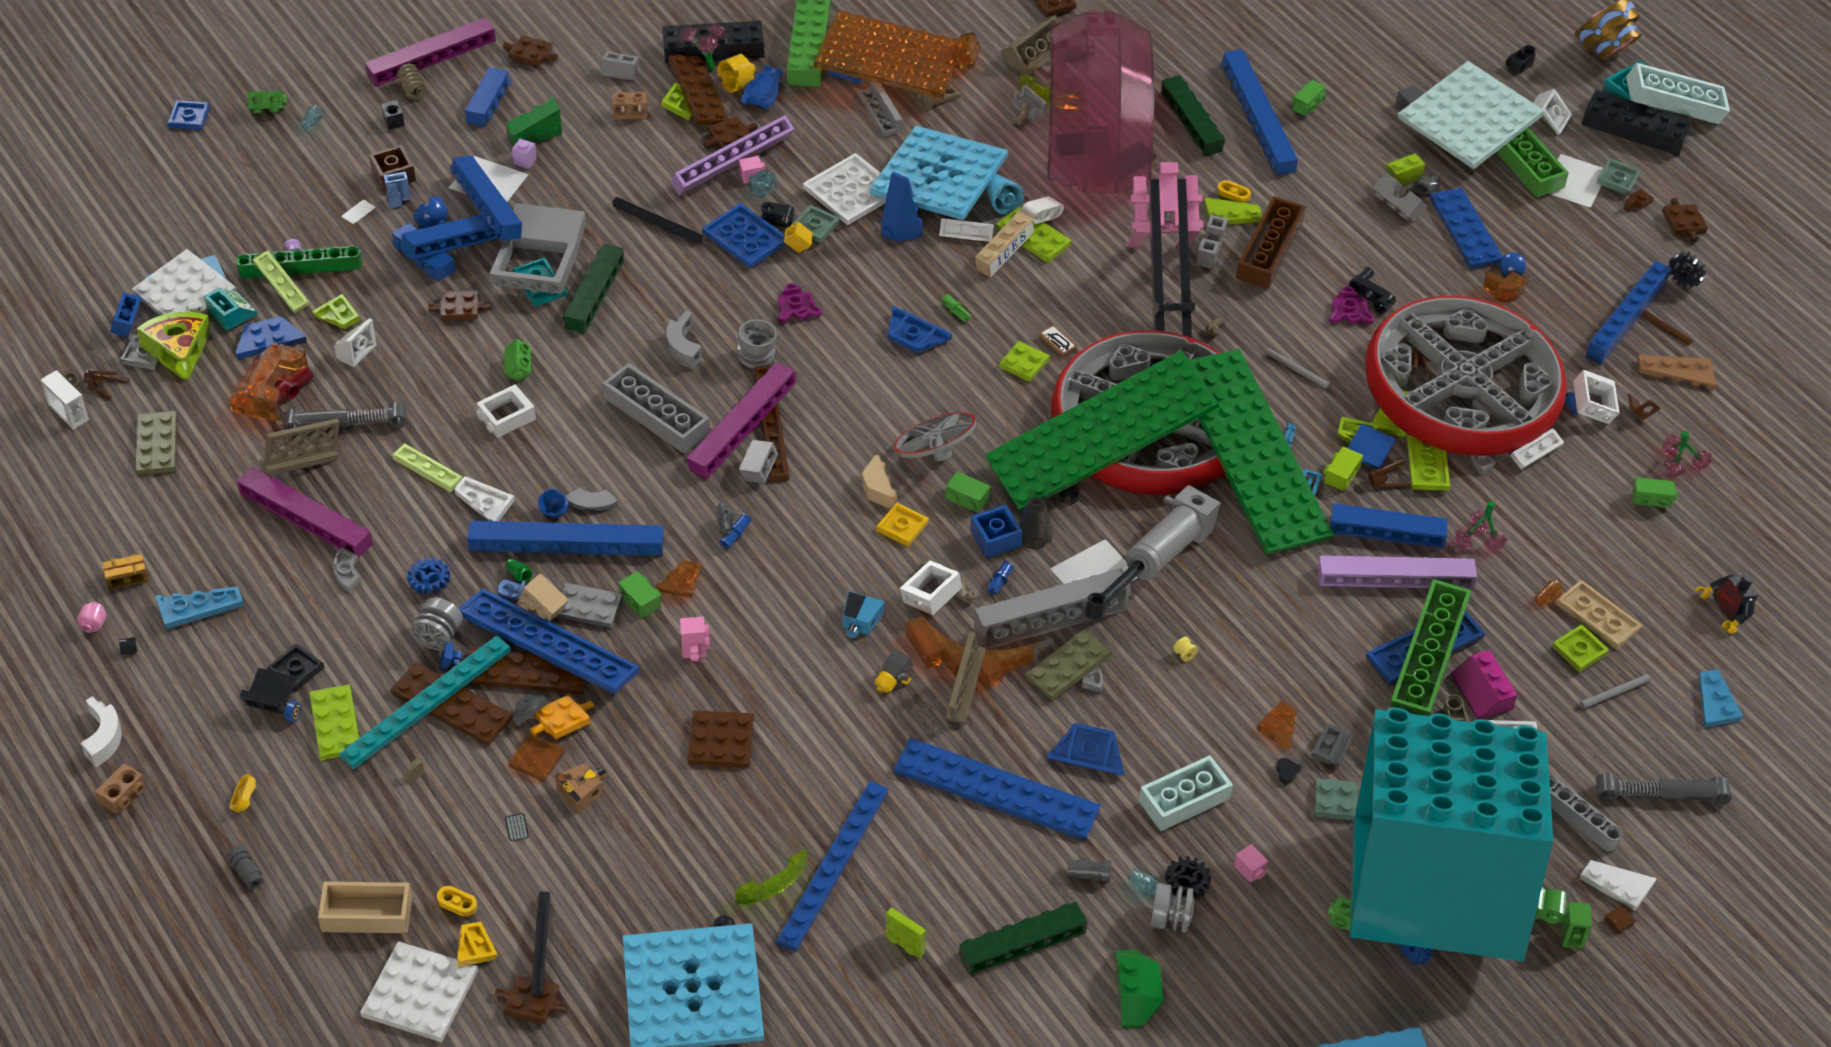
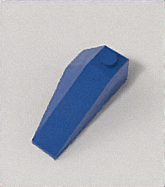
[881,171,922,242]

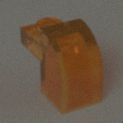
[1483,271,1527,302]

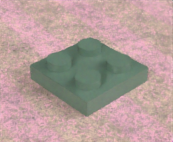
[1596,158,1641,196]
[791,205,840,243]
[1314,778,1357,821]

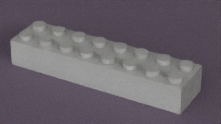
[974,568,1131,650]

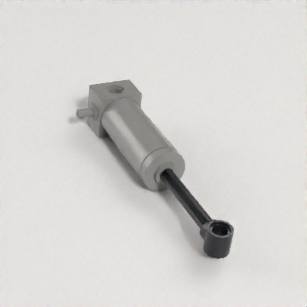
[1085,485,1221,621]

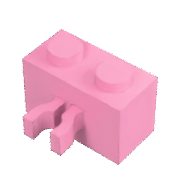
[680,617,710,662]

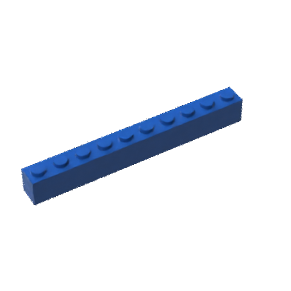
[1221,49,1298,175]
[467,521,664,556]

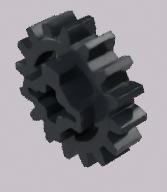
[1668,251,1707,288]
[1165,856,1211,899]

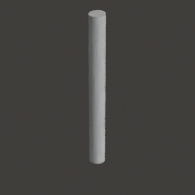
[1266,348,1330,389]
[1580,674,1650,709]

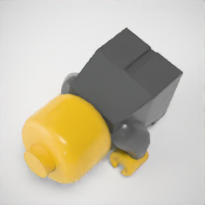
[874,648,914,693]

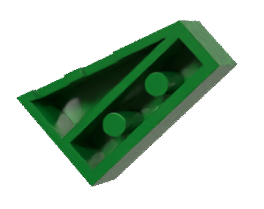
[506,96,562,147]

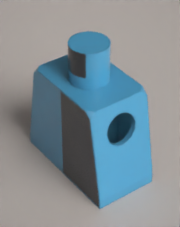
[843,591,884,638]

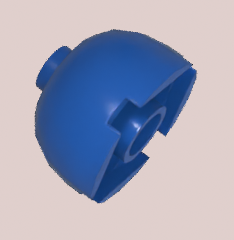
[413,196,448,229]

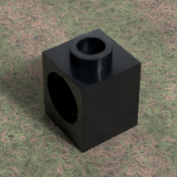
[381,100,405,130]

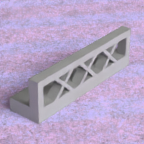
[858,77,903,137]

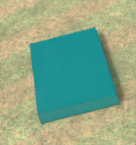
[512,257,567,307]

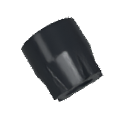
[119,637,137,655]

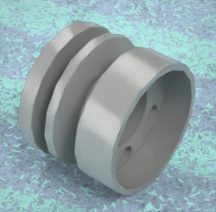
[737,319,777,368]
[410,598,463,650]
[1151,883,1195,933]

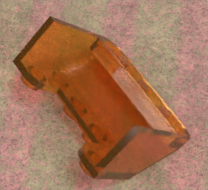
[229,344,309,423]

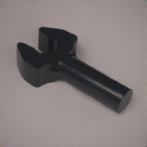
[1059,483,1079,505]

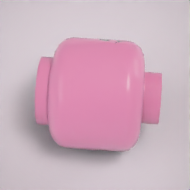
[76,602,107,633]

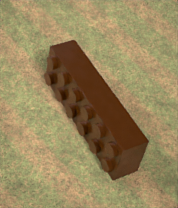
[1236,196,1306,289]

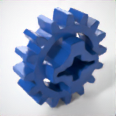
[407,557,451,596]

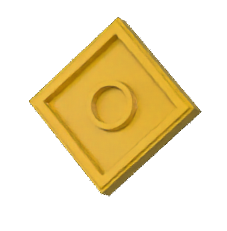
[876,502,929,547]

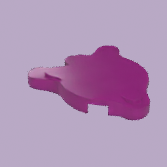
[778,283,822,324]
[1329,286,1374,325]

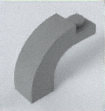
[667,310,702,370]

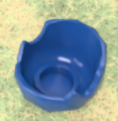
[1499,252,1526,279]
[537,488,569,519]

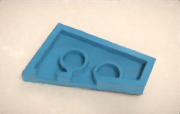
[1698,669,1743,728]

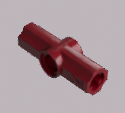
[261,365,313,410]

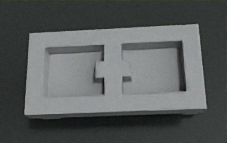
[602,52,639,81]
[1012,85,1047,123]

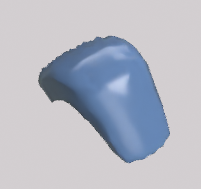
[497,579,526,601]

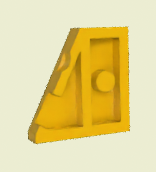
[457,922,498,967]

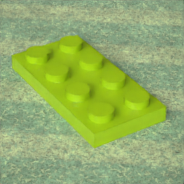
[996,207,1072,263]
[1406,433,1450,491]
[309,684,359,761]

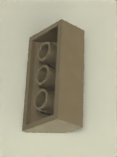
[1001,15,1071,76]

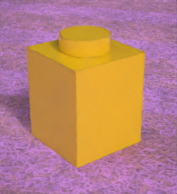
[784,221,813,253]

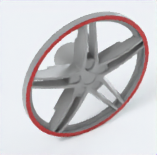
[894,412,977,461]

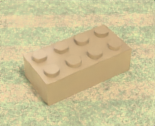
[318,882,412,933]

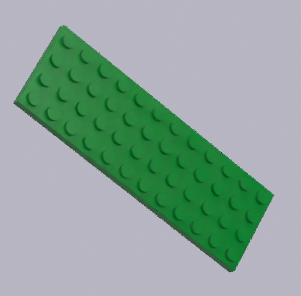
[1189,349,1334,555]
[984,350,1219,513]

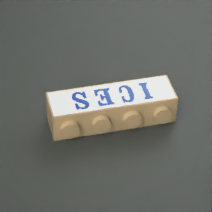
[975,211,1034,278]

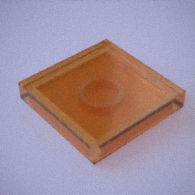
[508,733,565,782]

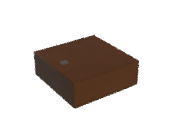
[1604,906,1636,934]

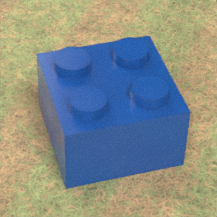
[970,505,1023,558]

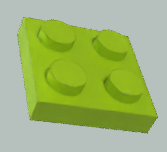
[999,341,1050,382]
[1552,624,1609,673]
[886,907,926,958]

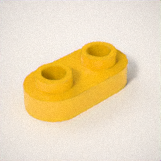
[1217,180,1251,203]
[229,774,256,813]
[437,886,477,917]

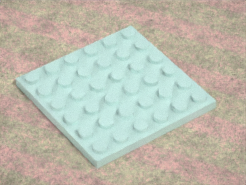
[1398,61,1544,169]

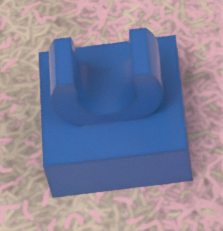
[439,642,462,671]

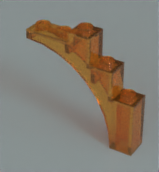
[905,616,1034,688]

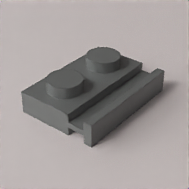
[1311,723,1354,768]

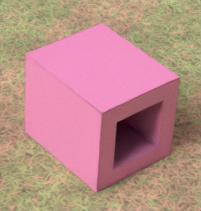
[739,156,766,184]
[1234,844,1268,883]

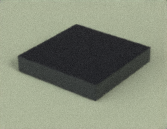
[267,643,325,692]

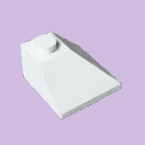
[1533,89,1572,135]
[334,318,377,367]

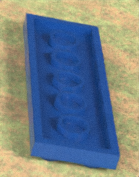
[1429,188,1503,269]
[1366,612,1485,685]

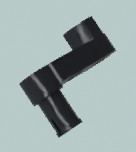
[1349,267,1396,314]

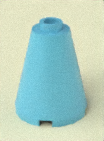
[985,174,1024,215]

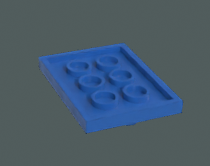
[702,203,787,269]

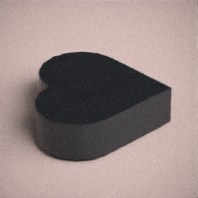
[1276,758,1302,784]

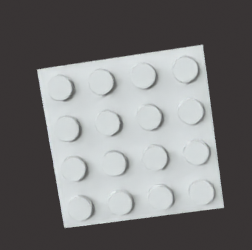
[803,153,886,225]
[132,249,236,316]
[360,941,478,1042]

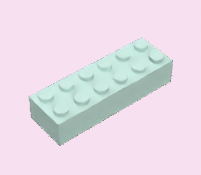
[1626,63,1730,124]

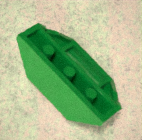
[1114,950,1164,1028]

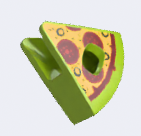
[137,312,210,380]

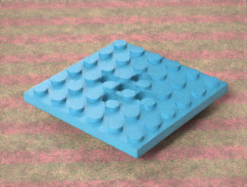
[869,126,1008,220]
[623,923,764,1047]

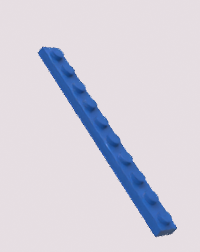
[777,781,888,952]

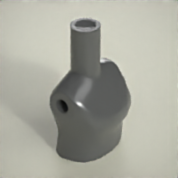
[1414,175,1440,195]
[716,502,735,534]

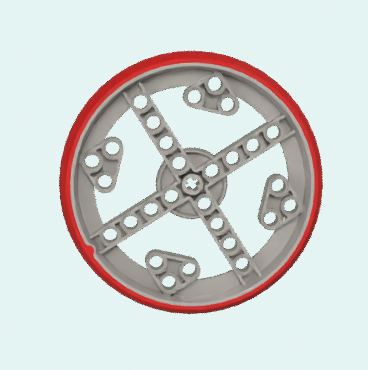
[1365,296,1566,456]
[1051,330,1226,495]

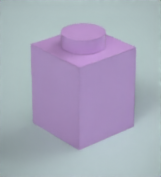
[512,139,537,169]

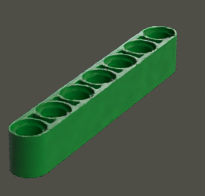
[235,246,363,278]

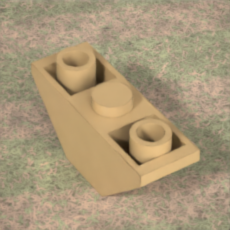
[862,455,897,509]

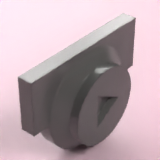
[512,695,549,726]

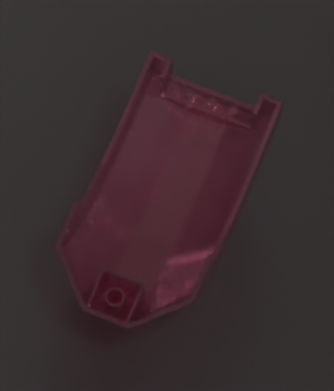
[1047,10,1154,193]

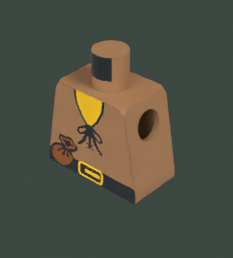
[555,764,608,813]

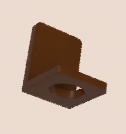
[1627,393,1660,420]

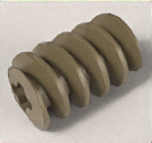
[397,64,427,101]

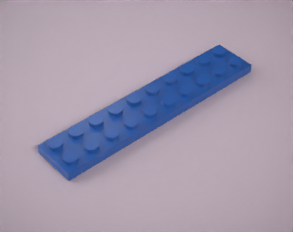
[458,588,639,694]
[894,738,1101,841]

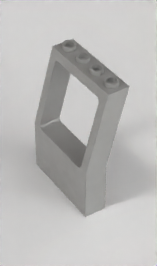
[490,203,586,294]

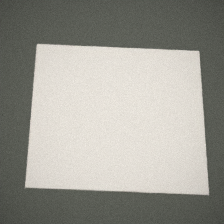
[1548,154,1603,208]
[449,156,529,202]
[1050,539,1138,584]

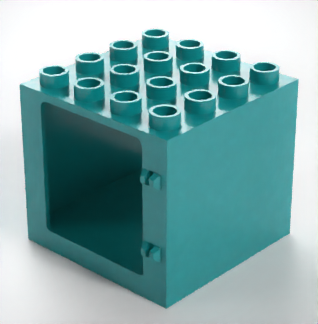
[1350,708,1553,962]

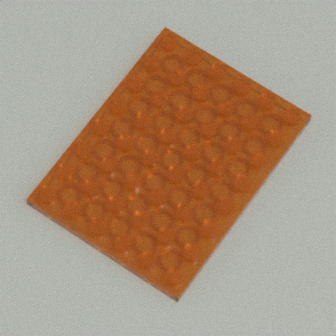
[813,10,965,99]

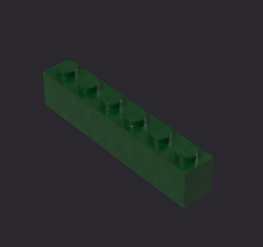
[1161,75,1225,156]
[563,243,624,334]
[959,901,1088,976]

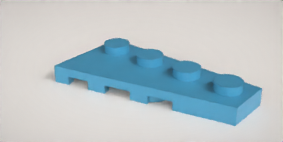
[155,587,244,629]

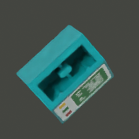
[204,288,258,331]

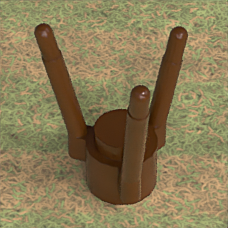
[1411,347,1431,381]
[84,369,129,399]
[1368,460,1411,489]

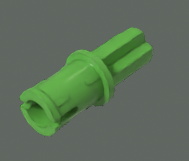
[941,294,971,322]

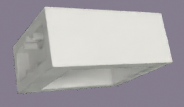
[41,370,89,429]
[1573,370,1619,424]
[476,384,536,438]
[900,561,962,615]

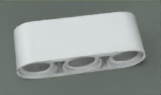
[1021,196,1064,224]

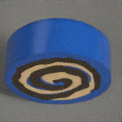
[284,701,301,722]

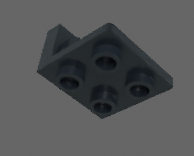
[240,668,297,715]

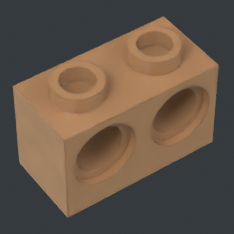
[612,92,647,120]
[95,763,146,815]

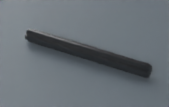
[612,197,703,244]
[531,891,550,997]

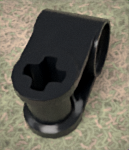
[1505,45,1537,74]
[761,202,795,227]

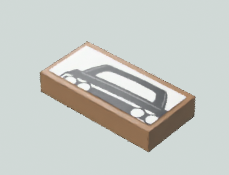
[1040,325,1077,358]

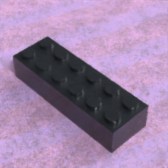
[662,21,764,63]
[1582,90,1693,156]

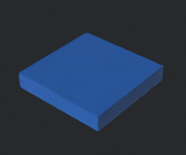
[168,100,210,130]
[1348,424,1396,470]

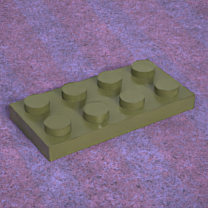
[136,411,177,475]
[1025,629,1111,701]

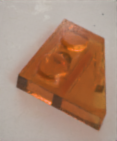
[655,560,702,598]
[1257,701,1297,750]

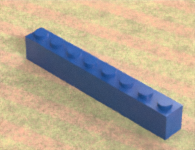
[450,156,522,241]
[1586,261,1671,365]

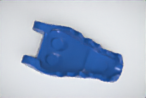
[741,65,783,110]

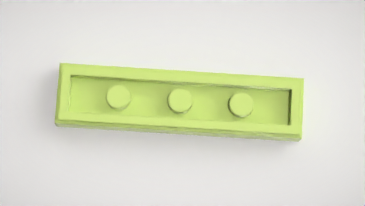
[253,250,309,314]
[392,443,463,492]

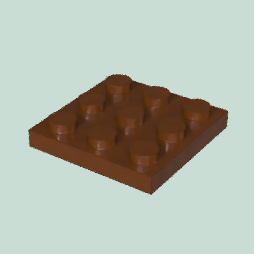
[688,710,754,768]

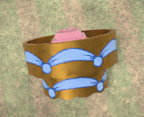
[1574,0,1642,61]

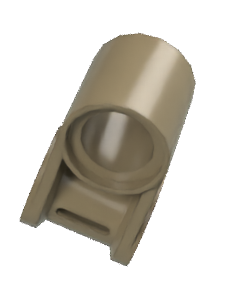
[1442,695,1470,722]

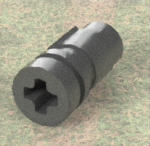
[226,846,264,890]
[1068,860,1111,882]

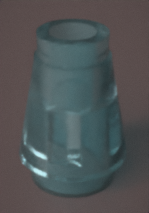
[300,105,324,130]
[1128,869,1160,897]

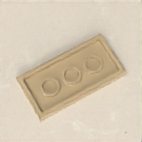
[1556,580,1642,650]

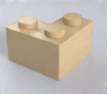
[517,573,569,622]

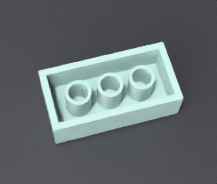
[1139,755,1233,831]

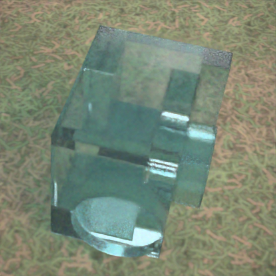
[749,170,776,198]

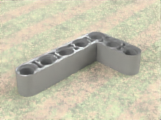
[1549,774,1623,852]

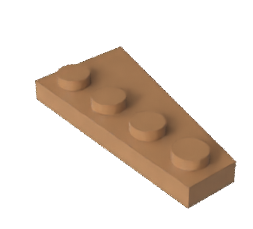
[1637,355,1716,390]

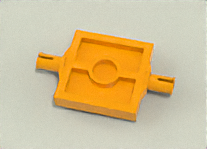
[530,695,594,739]

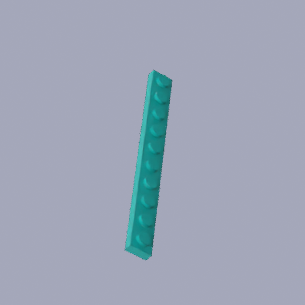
[339,636,511,770]

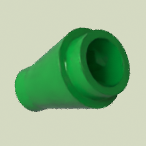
[505,559,533,583]

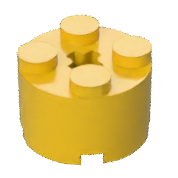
[717,54,755,93]

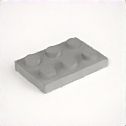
[556,583,623,629]

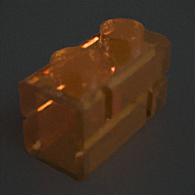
[953,32,981,70]

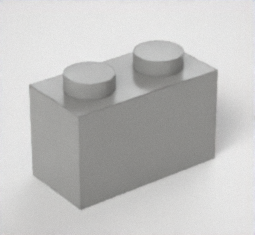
[739,440,778,484]

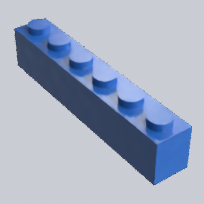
[400,215,499,260]
[1330,503,1448,548]

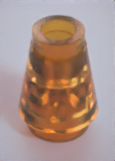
[1534,580,1564,606]

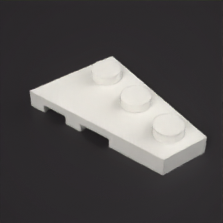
[455,476,515,521]
[1579,860,1657,911]

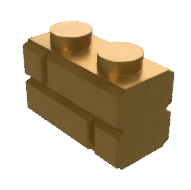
[103,554,149,590]

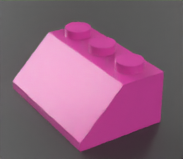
[1450,650,1518,720]

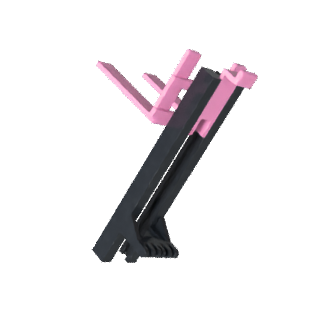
[1127,162,1204,338]

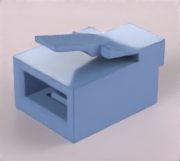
[384,172,411,209]

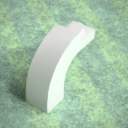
[81,696,122,767]

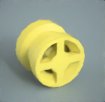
[1173,637,1198,662]

